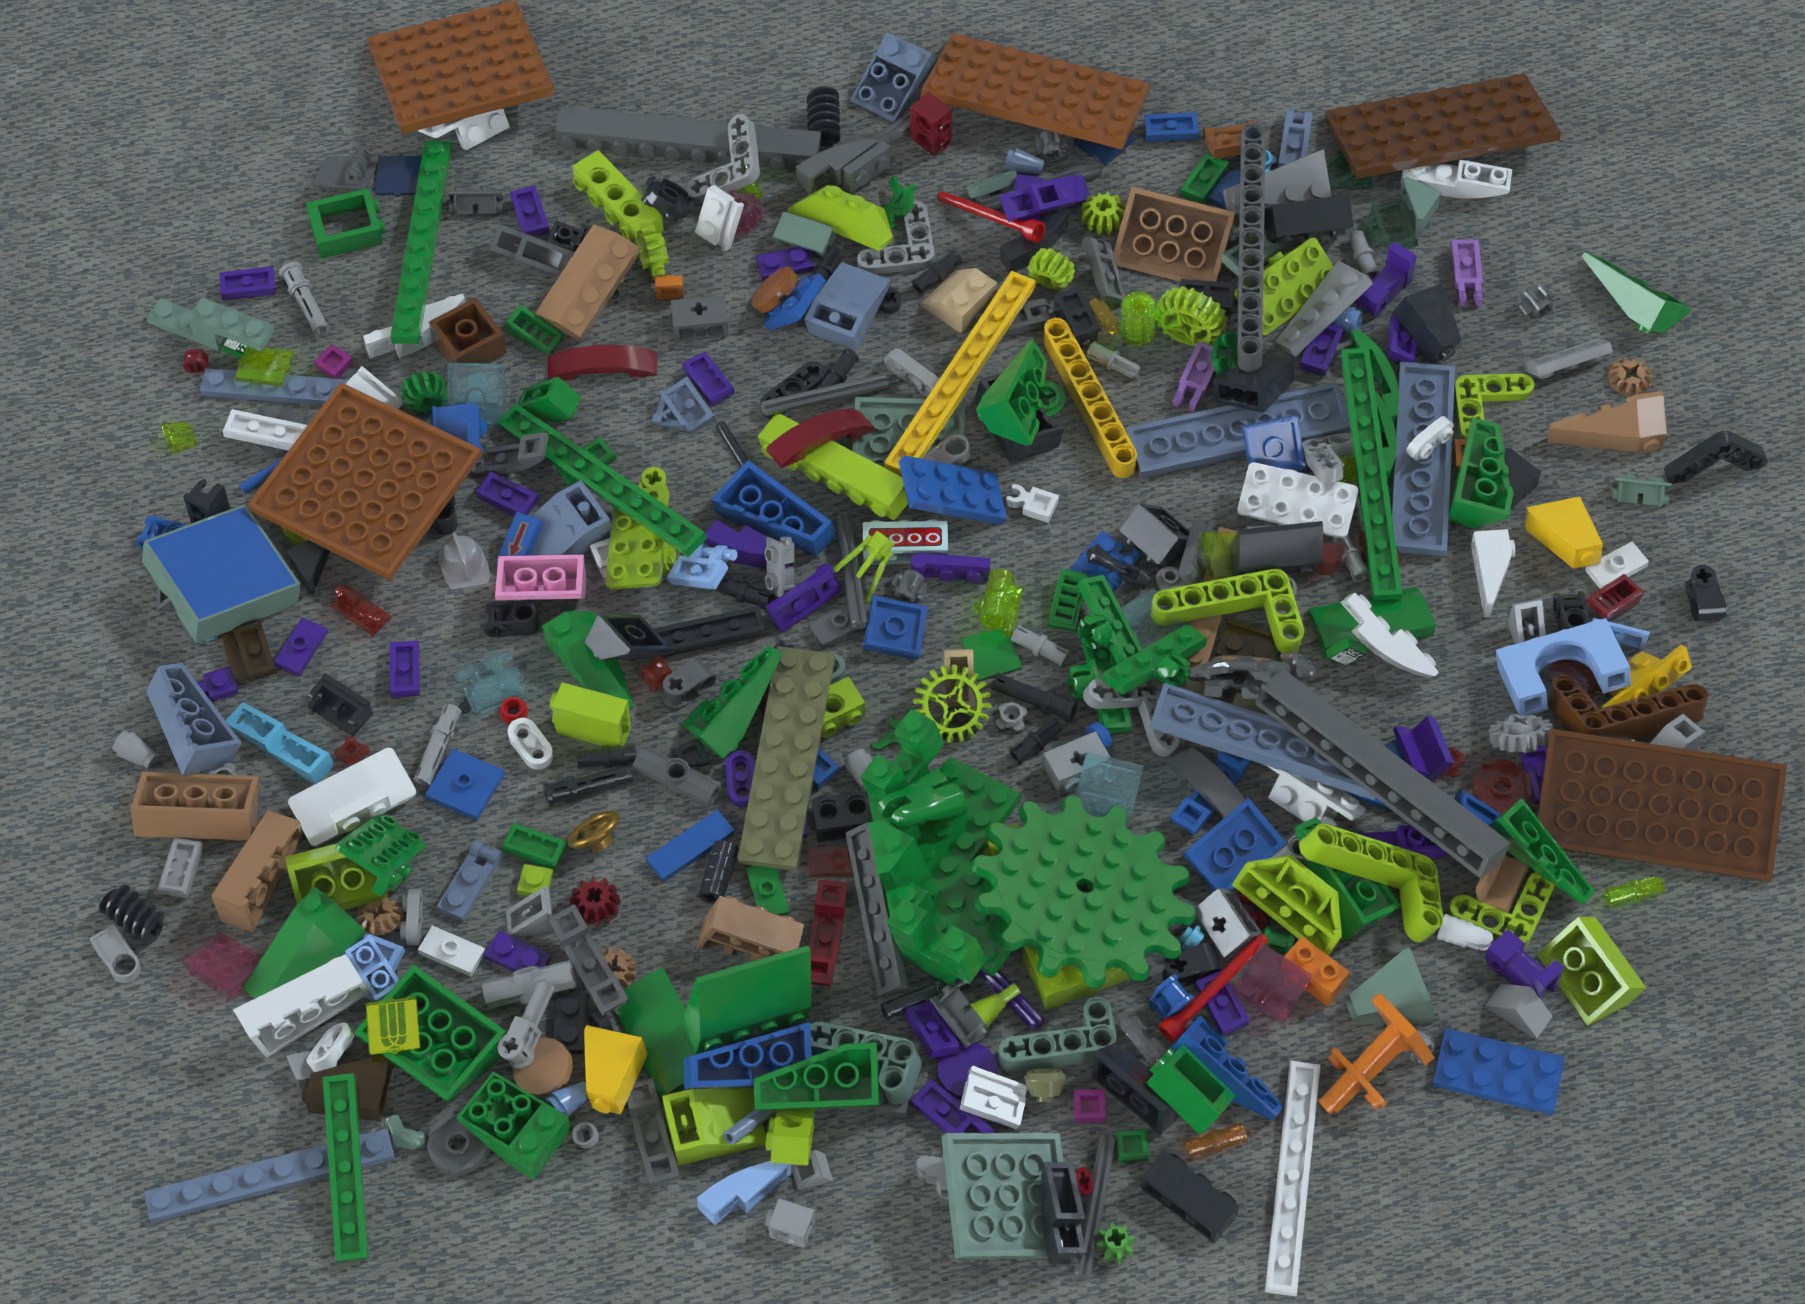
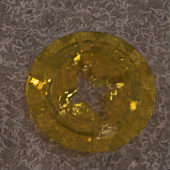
[1090,297,1121,335]

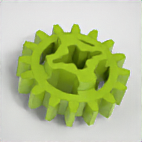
[635,221,669,281]

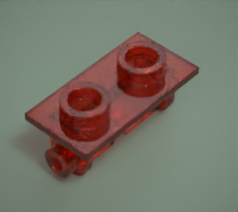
[330,585,392,637]

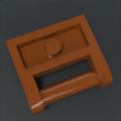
[1203,120,1266,159]

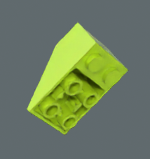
[662,1088,766,1166]

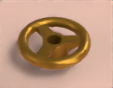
[567,810,620,852]

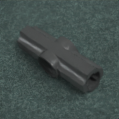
[633,746,721,807]

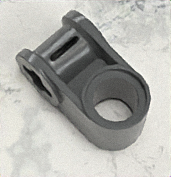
[663,657,716,710]

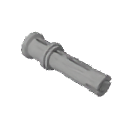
[279,262,330,336]

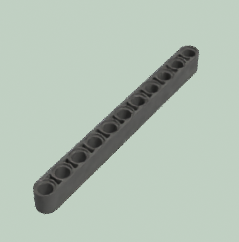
[1237,122,1265,372]

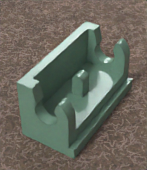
[773,211,835,258]

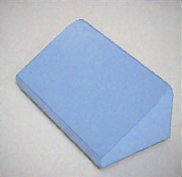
[1592,618,1650,649]

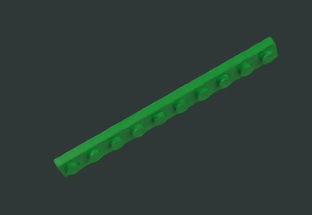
[390,141,452,344]
[1340,348,1403,601]
[497,403,707,558]

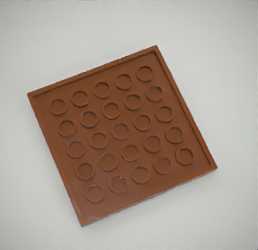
[367,0,555,134]
[247,382,482,581]

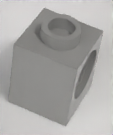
[765,1199,815,1248]

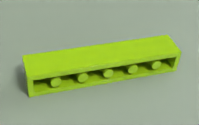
[758,413,908,521]

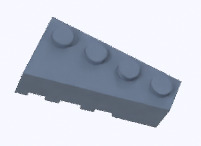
[146,663,242,776]

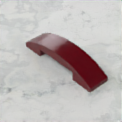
[548,345,657,380]
[766,409,875,468]
[808,879,848,987]

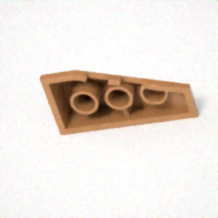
[1547,391,1667,453]

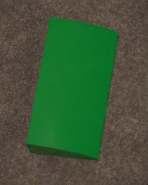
[1308,587,1436,658]
[614,967,706,1100]

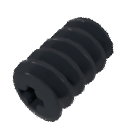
[807,86,841,146]
[99,884,165,946]

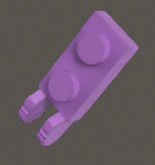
[1450,240,1483,306]
[1173,341,1215,413]

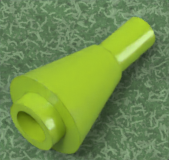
[969,983,1021,1029]

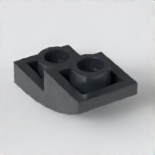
[548,220,591,252]

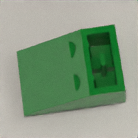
[457,1071,570,1180]

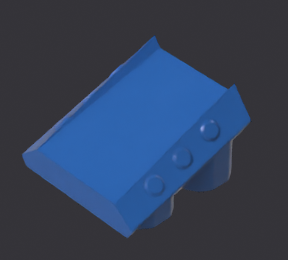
[431,401,487,465]

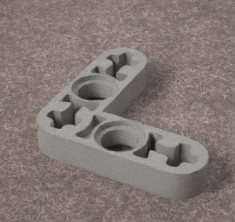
[687,114,760,203]
[857,200,934,274]
[1302,432,1353,483]
[1083,679,1179,757]

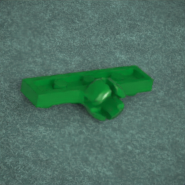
[1077,575,1143,664]
[1103,624,1207,695]
[1067,637,1133,734]

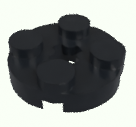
[641,176,694,222]

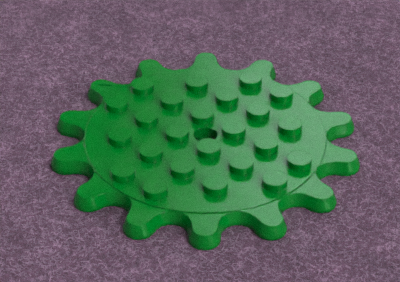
[970,796,1195,988]

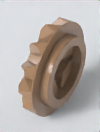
[1608,356,1653,396]
[355,897,403,935]
[601,947,637,989]

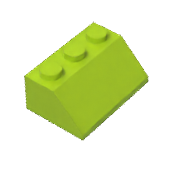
[285,843,389,911]
[1537,917,1646,1026]

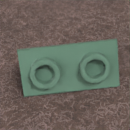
[1611,474,1672,507]

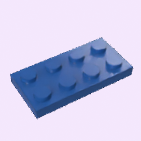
[898,455,1008,524]
[1432,1028,1565,1115]

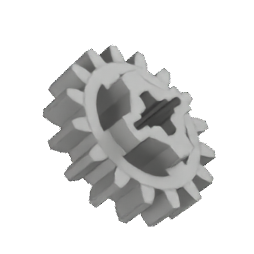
[1489,714,1553,753]

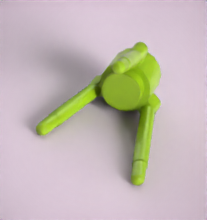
[833,531,895,604]

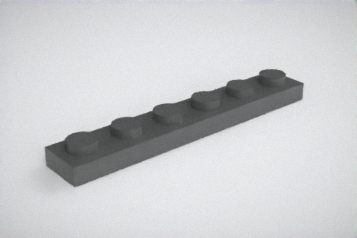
[845,822,908,998]

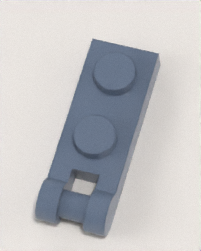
[1278,109,1313,168]
[436,840,503,922]

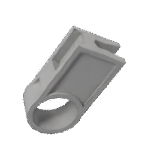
[923,434,971,466]
[89,924,141,983]

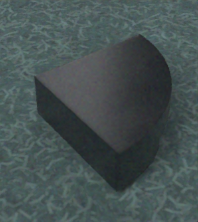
[671,738,711,767]

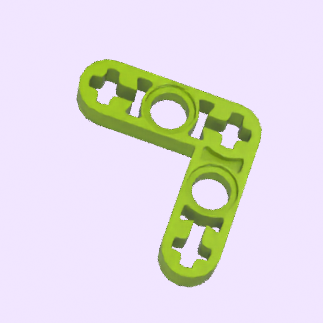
[1454,373,1534,439]
[1448,872,1554,947]

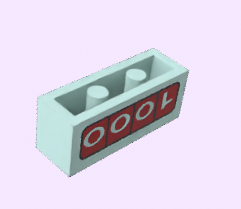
[863,519,948,565]

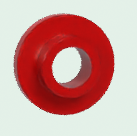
[499,697,528,725]

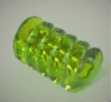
[1121,291,1156,347]

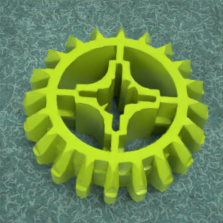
[1154,286,1228,347]
[913,665,991,743]

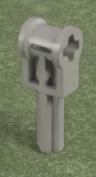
[497,981,554,1070]

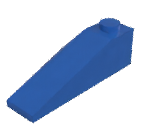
[1171,1016,1284,1120]

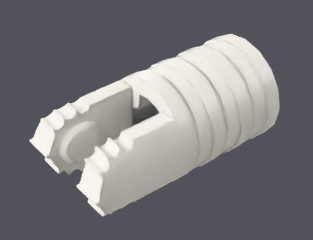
[1437,914,1493,951]

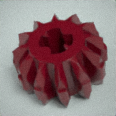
[570,876,621,928]

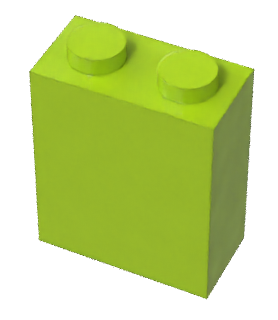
[549,682,631,747]

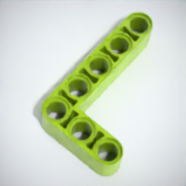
[1150,569,1304,653]
[1299,823,1443,943]

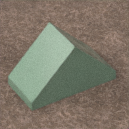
[1400,177,1441,234]

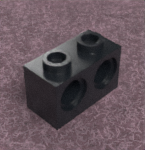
[812,790,873,842]

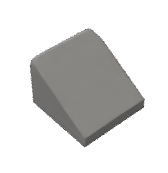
[286,1051,313,1089]
[791,1149,833,1190]

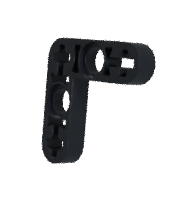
[1664,431,1768,484]

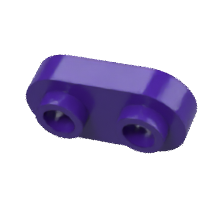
[726,750,755,807]

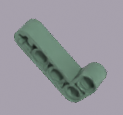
[998,997,1116,1073]
[810,1022,922,1104]

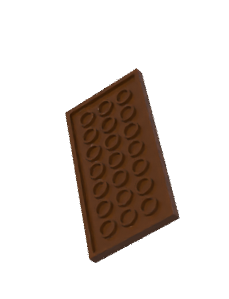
[1325,74,1561,179]
[1537,729,1787,882]

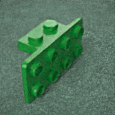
[335,815,427,897]

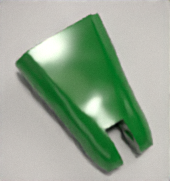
[877,768,966,828]

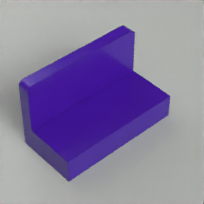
[1393,716,1454,781]

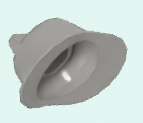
[438,533,490,589]

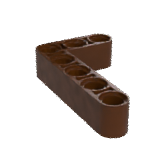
[1548,675,1708,741]

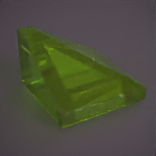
[160,422,198,455]

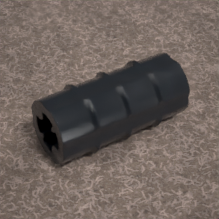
[698,840,738,904]

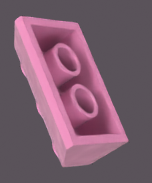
[495,555,586,601]

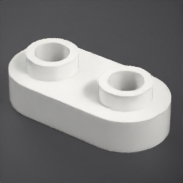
[1406,416,1453,461]
[508,718,553,770]
[307,1023,354,1072]

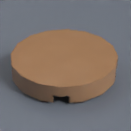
[513,1037,573,1098]

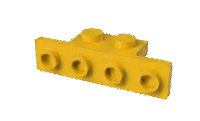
[1601,645,1692,708]

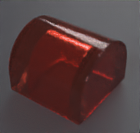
[1315,543,1344,576]

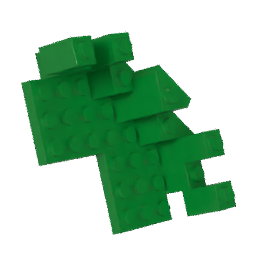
[860,709,1022,985]

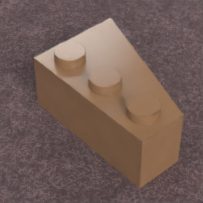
[697,896,804,960]

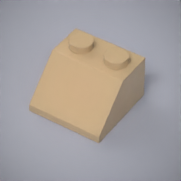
[920,268,997,334]

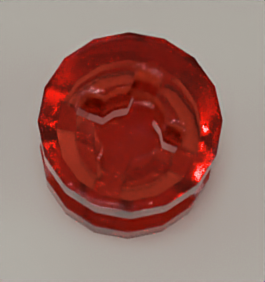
[639,656,672,692]

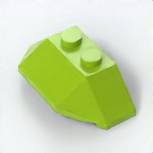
[787,185,893,251]
[1232,855,1342,956]

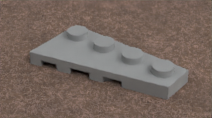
[1223,149,1332,216]
[1276,260,1373,357]

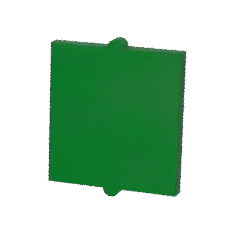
[962,627,1022,682]

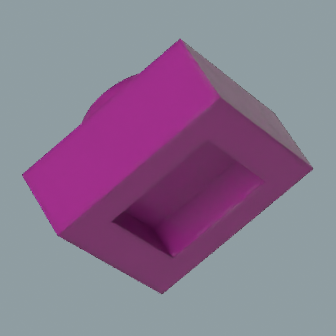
[314,344,354,379]
[1073,1089,1106,1123]

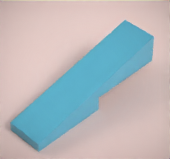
[225,702,335,785]

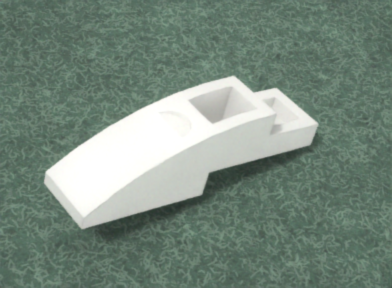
[1401,160,1512,199]
[363,293,465,358]
[1341,593,1439,678]

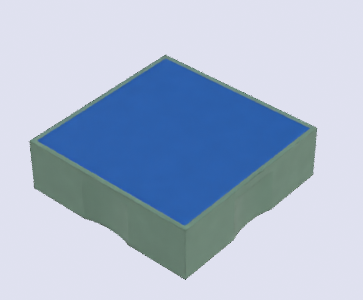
[142,504,300,644]

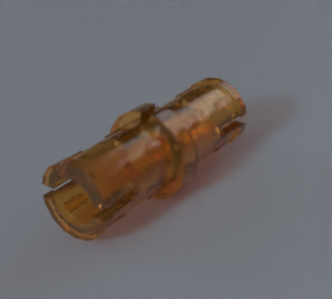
[1183,1123,1248,1159]

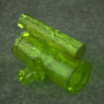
[973,569,1023,637]

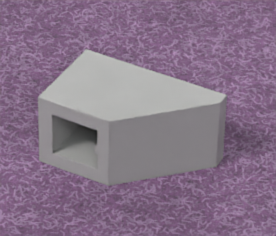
[1650,714,1705,750]

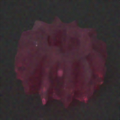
[731,190,763,235]

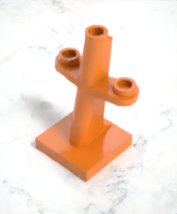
[1318,993,1434,1115]

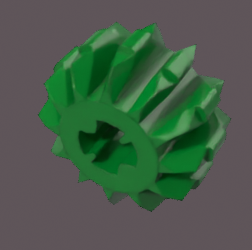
[400,370,448,415]

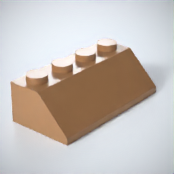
[535,224,639,343]
[131,772,259,841]

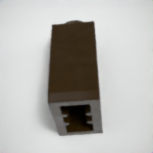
[302,1054,393,1122]

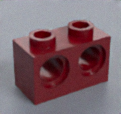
[910,92,952,156]

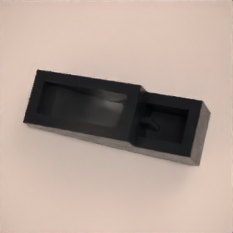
[1000,208,1069,274]
[1041,1162,1087,1264]

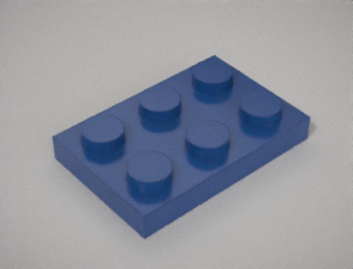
[1182,798,1286,892]

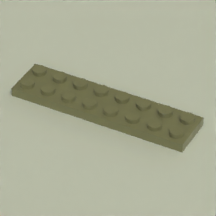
[738,646,835,871]

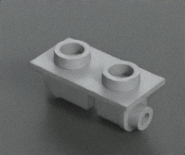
[764,537,795,597]

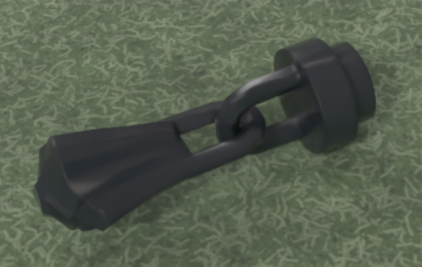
[1086,544,1152,590]

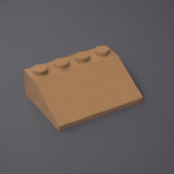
[1113,187,1237,282]

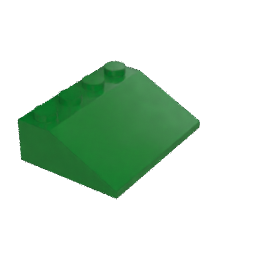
[682,945,811,1054]
[354,964,508,1103]

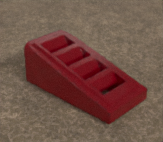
[1586,574,1644,619]

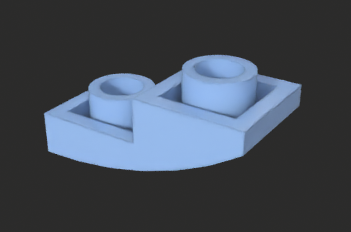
[345,935,399,1001]

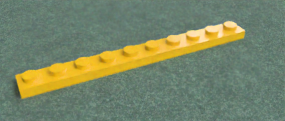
[884,271,1036,477]

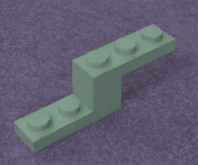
[147,297,275,352]

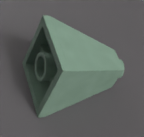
[1346,947,1436,1024]

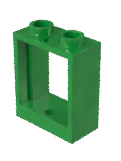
[306,188,386,259]
[1146,1044,1236,1135]

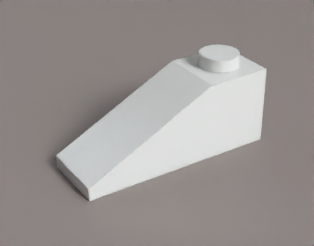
[1471,529,1515,617]

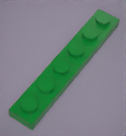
[323,1073,369,1263]

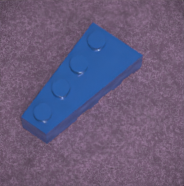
[711,460,836,556]
[683,1022,811,1090]

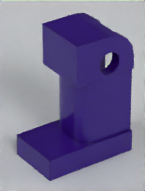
[1353,242,1417,317]
[1485,929,1564,1001]

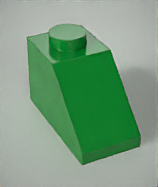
[517,377,581,423]

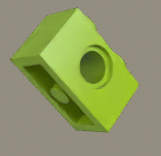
[821,676,865,738]
[766,1109,815,1165]

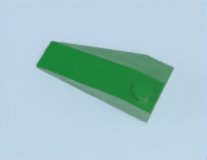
[681,646,782,759]

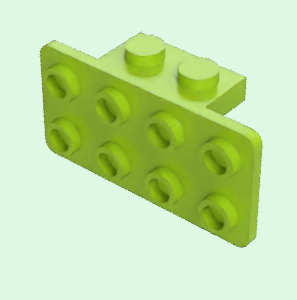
[1234,238,1333,336]
[605,486,676,590]

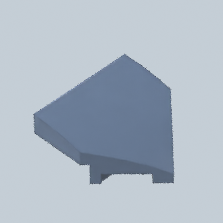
[652,377,717,433]

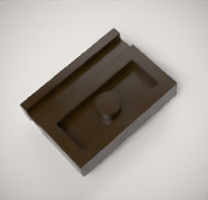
[1215,619,1278,660]
[221,621,277,685]

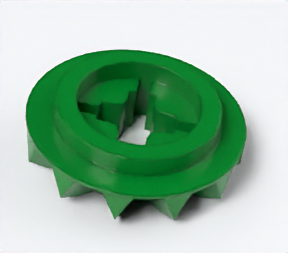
[1038,380,1066,419]

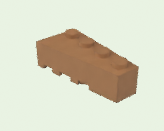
[211,810,304,933]

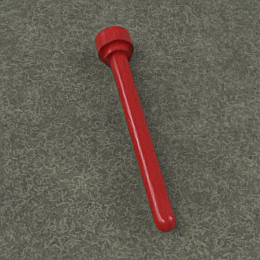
[937,191,1045,243]
[1158,934,1268,1044]

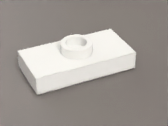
[1585,542,1649,589]
[418,925,486,977]

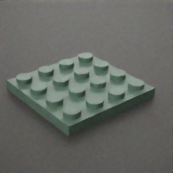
[852,397,965,467]
[941,1133,1063,1260]

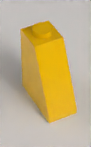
[1524,497,1603,569]
[584,1025,648,1115]

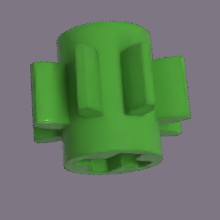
[1096,1222,1135,1264]

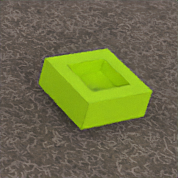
[517,864,554,896]

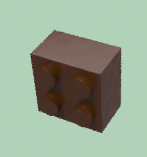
[429,297,506,378]

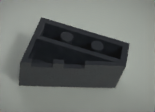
[975,373,1065,462]

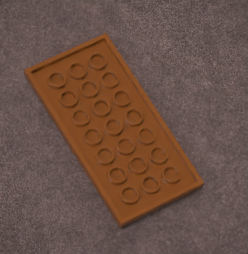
[921,33,1151,149]

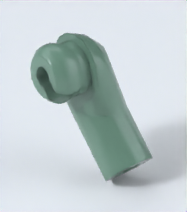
[385,1115,426,1150]

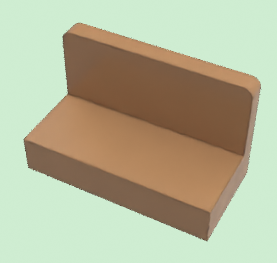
[1476,855,1529,913]

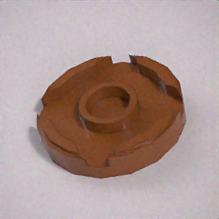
[751,266,798,313]

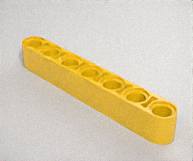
[1043,318,1137,479]

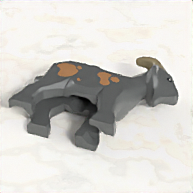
[1191,652,1316,699]

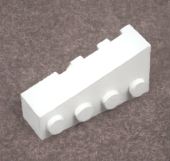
[233,954,371,1058]

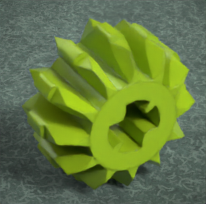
[1081,191,1125,236]
[1028,248,1075,291]

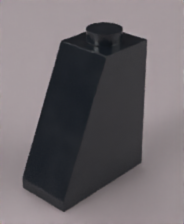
[1392,284,1461,363]
[1213,352,1294,413]

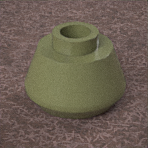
[1024,1068,1066,1102]

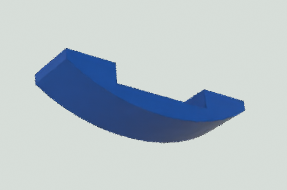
[1170,751,1252,835]

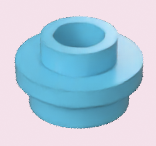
[1179,925,1205,951]

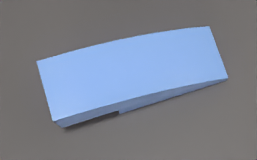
[697,1161,792,1225]

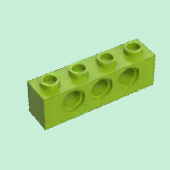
[572,150,664,244]

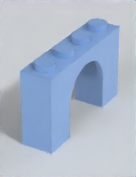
[1496,618,1631,716]

